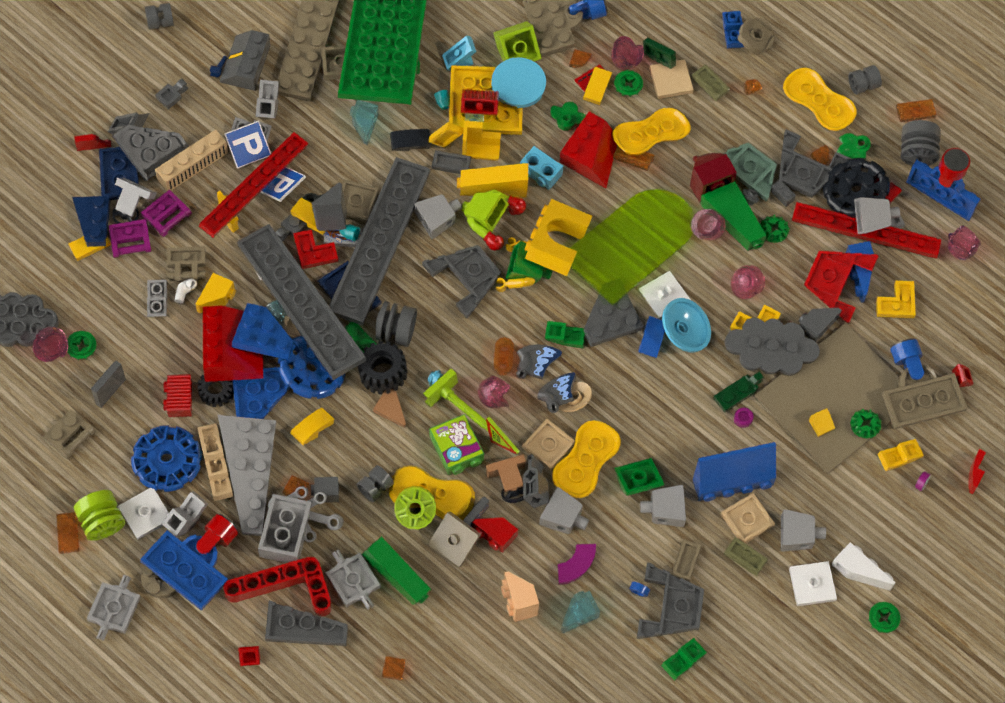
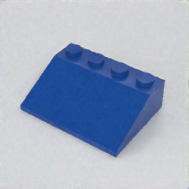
[692,442,776,502]

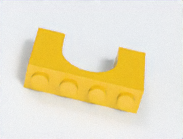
[524,199,592,276]

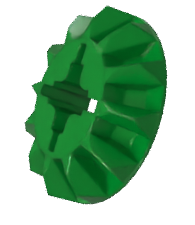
[614,70,643,97]
[760,214,790,243]
[65,331,97,361]
[850,409,882,439]
[868,602,901,634]

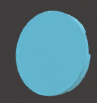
[491,58,546,108]

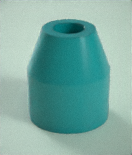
[434,90,450,110]
[339,224,360,242]

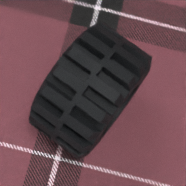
[358,341,408,395]

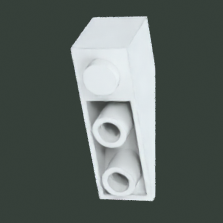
[832,542,896,591]

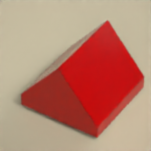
[952,364,973,388]
[238,646,260,666]

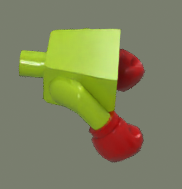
[461,190,527,251]

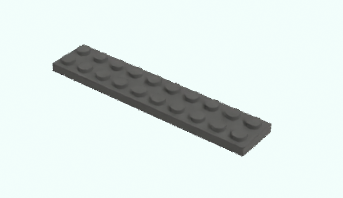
[329,157,431,325]
[237,224,366,380]

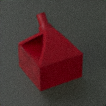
[690,153,737,203]

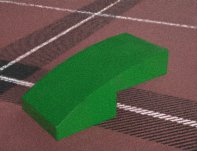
[545,321,585,349]
[661,638,707,681]

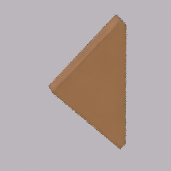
[373,389,406,428]

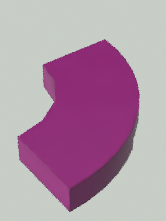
[557,544,596,585]

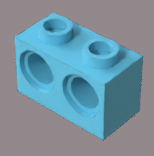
[520,146,563,190]

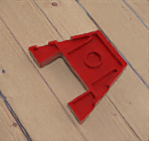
[804,251,879,324]

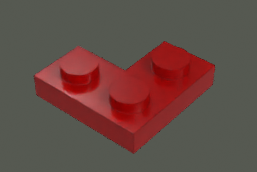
[293,230,339,269]

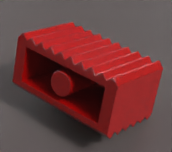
[461,89,499,116]
[163,374,192,418]

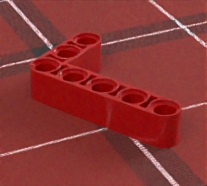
[224,557,331,617]

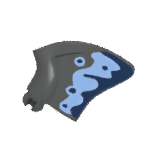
[516,344,562,380]
[537,372,576,413]

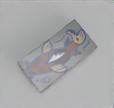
[324,228,363,247]

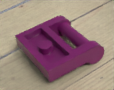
[141,189,192,237]
[109,219,152,258]

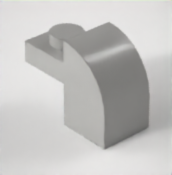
[256,80,279,118]
[162,491,208,536]

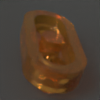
[493,337,514,375]

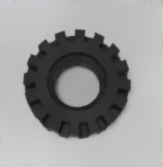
[198,375,234,407]

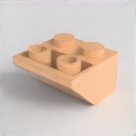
[501,571,539,622]

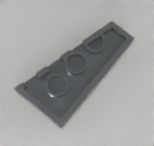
[265,600,348,646]

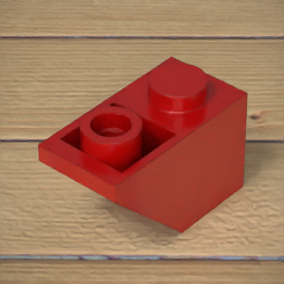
[472,517,518,553]

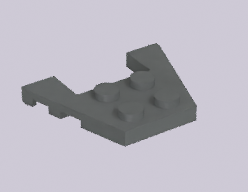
[778,129,851,198]
[422,245,501,319]
[637,562,704,639]

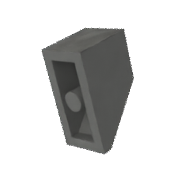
[798,308,842,342]

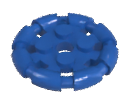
[278,336,346,399]
[131,425,202,492]

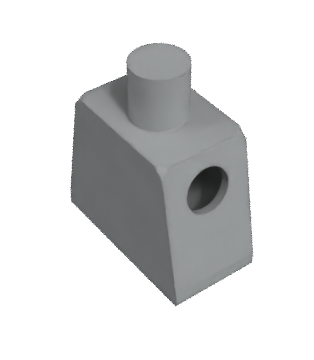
[414,195,462,239]
[854,198,900,234]
[640,485,686,527]
[539,487,589,534]
[780,509,826,552]

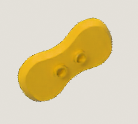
[783,68,857,131]
[613,108,691,156]
[552,420,621,498]
[389,465,475,520]

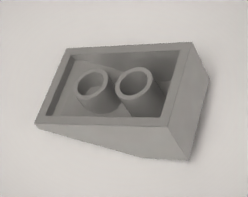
[258,494,312,563]

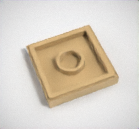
[649,59,693,99]
[522,419,575,471]
[720,493,775,544]

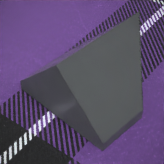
[108,112,150,135]

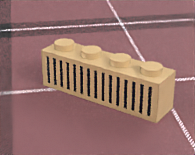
[155,129,228,191]

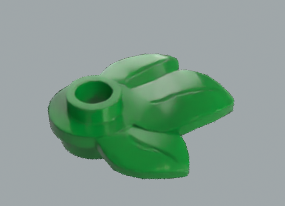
[550,102,586,131]
[837,133,871,158]

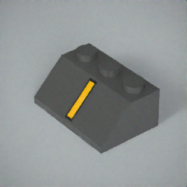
[220,30,271,91]

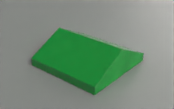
[614,458,664,496]

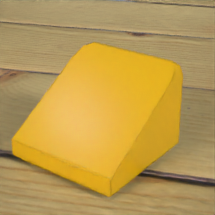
[809,408,835,437]

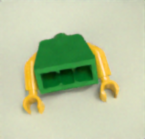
[496,237,553,292]

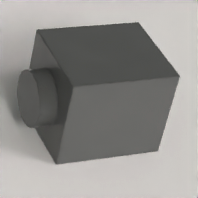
[311,477,339,503]

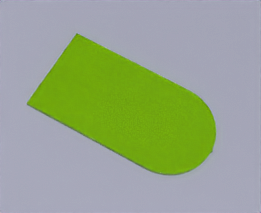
[570,189,695,305]

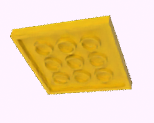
[449,65,523,135]

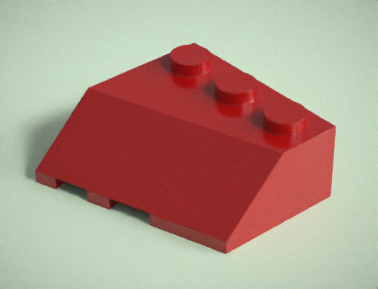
[559,111,617,188]

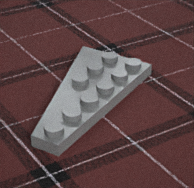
[218,415,276,536]

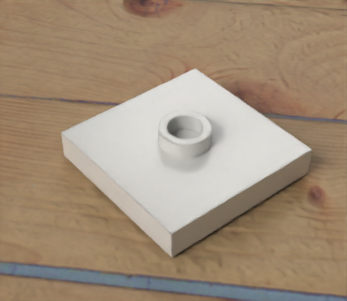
[118,488,169,540]
[789,561,837,606]

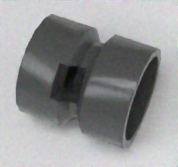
[145,3,174,30]
[848,65,882,95]
[356,465,394,502]

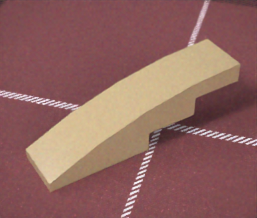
[198,423,233,501]

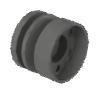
[900,120,941,166]
[375,301,417,347]

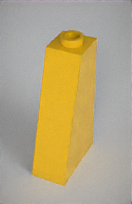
[457,163,529,198]

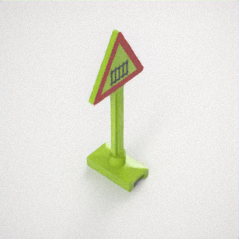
[423,369,520,455]

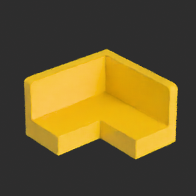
[462,120,501,161]

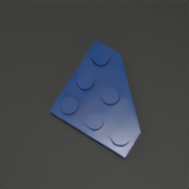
[232,303,294,360]
[233,366,291,419]

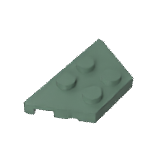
[723,143,777,202]

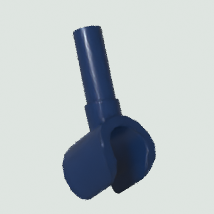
[210,56,228,77]

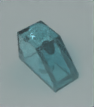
[350,100,379,145]
[561,591,600,633]

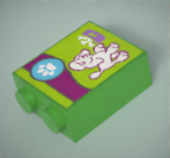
[429,414,484,476]

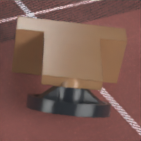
[486,454,526,503]

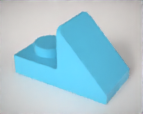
[442,35,476,71]

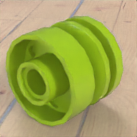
[394,486,436,529]
[73,490,126,541]

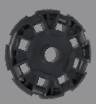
[823,158,890,218]

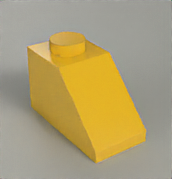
[196,273,236,313]

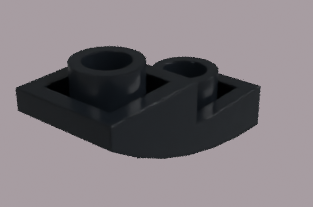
[390,129,431,151]

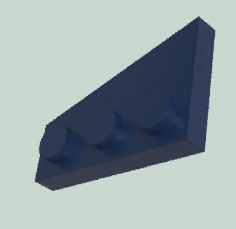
[72,196,111,247]

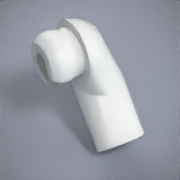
[174,278,197,304]

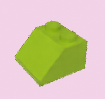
[493,21,542,62]

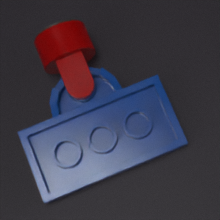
[906,148,980,221]
[140,514,238,611]

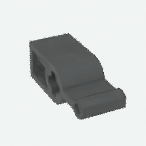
[523,454,549,508]

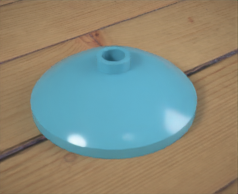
[662,298,711,353]

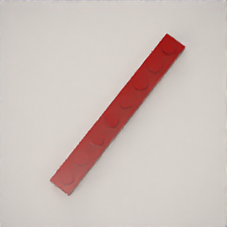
[199,132,308,238]
[791,202,942,259]

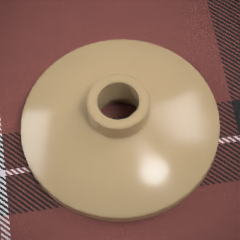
[559,382,592,412]

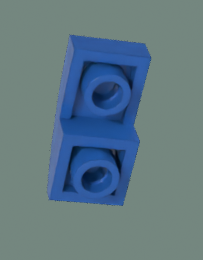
[722,11,744,49]
[638,316,665,358]

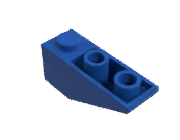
[846,241,874,303]

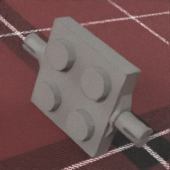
[325,550,381,610]
[87,575,141,641]

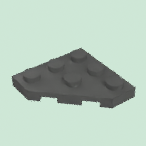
[112,125,189,181]
[583,279,643,347]

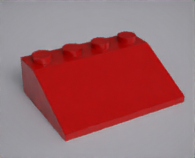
[203,305,264,382]

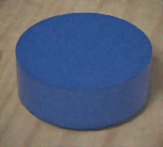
[629,582,650,597]

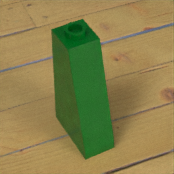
[700,182,767,251]
[361,536,431,605]

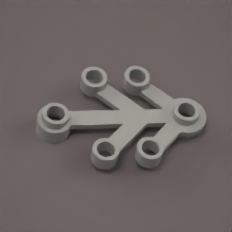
[268,486,344,542]

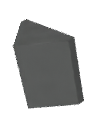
[312,182,347,231]

